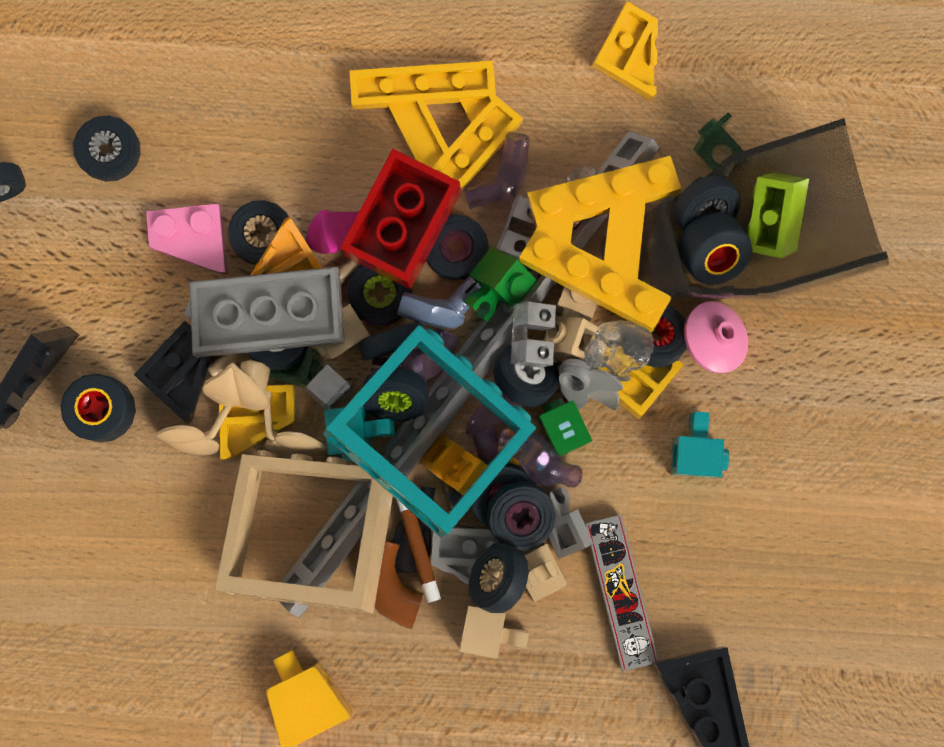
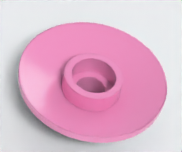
[684,301,748,373]

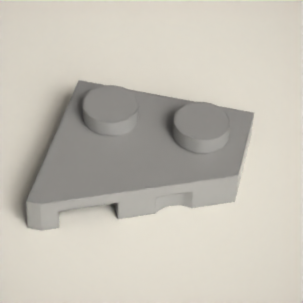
[431,525,499,584]

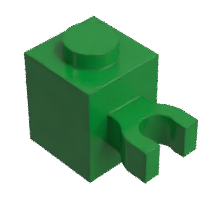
[464,247,537,322]

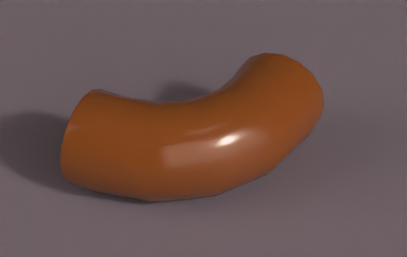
[374,540,424,630]

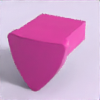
[305,209,359,254]

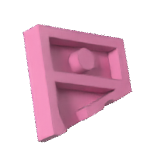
[146,204,228,275]

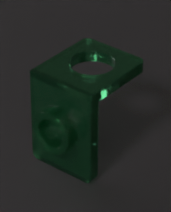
[693,112,747,177]

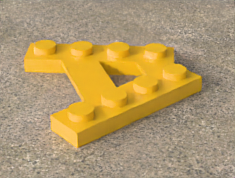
[349,61,523,192]
[519,155,682,333]

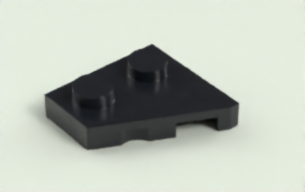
[134,321,212,424]

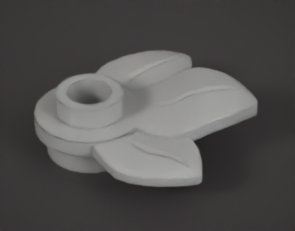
[559,359,623,410]

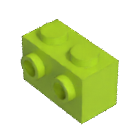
[747,172,809,258]

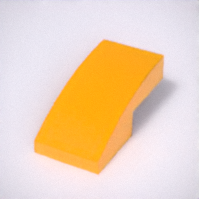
[418,433,488,495]

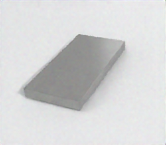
[189,267,345,358]

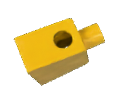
[266,650,353,747]

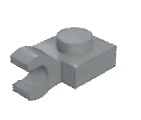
[547,487,594,559]

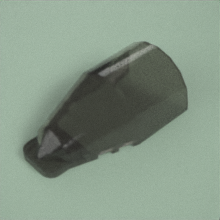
[600,118,889,300]

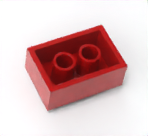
[340,148,461,290]

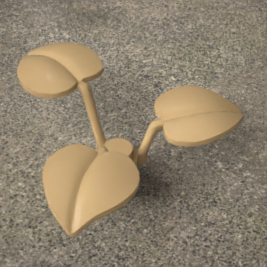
[156,361,330,461]

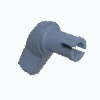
[397,276,481,329]

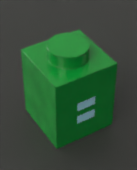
[537,398,592,458]

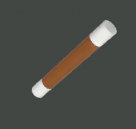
[396,499,441,603]

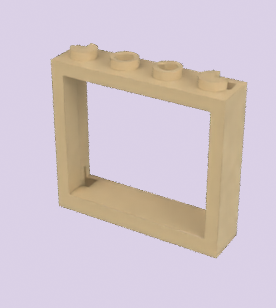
[215,450,393,614]

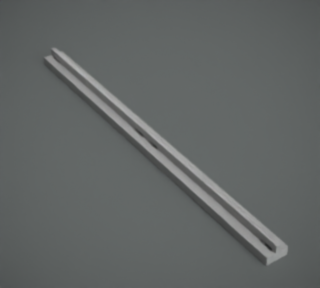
[280,131,660,618]

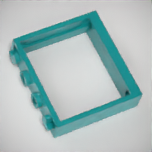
[323,325,537,537]

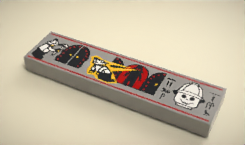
[584,515,659,671]

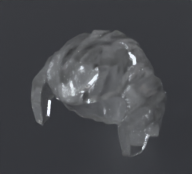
[584,320,654,381]

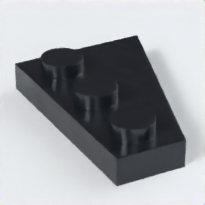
[0,326,79,429]
[651,646,749,747]

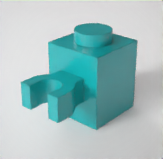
[324,407,395,462]
[671,411,729,479]

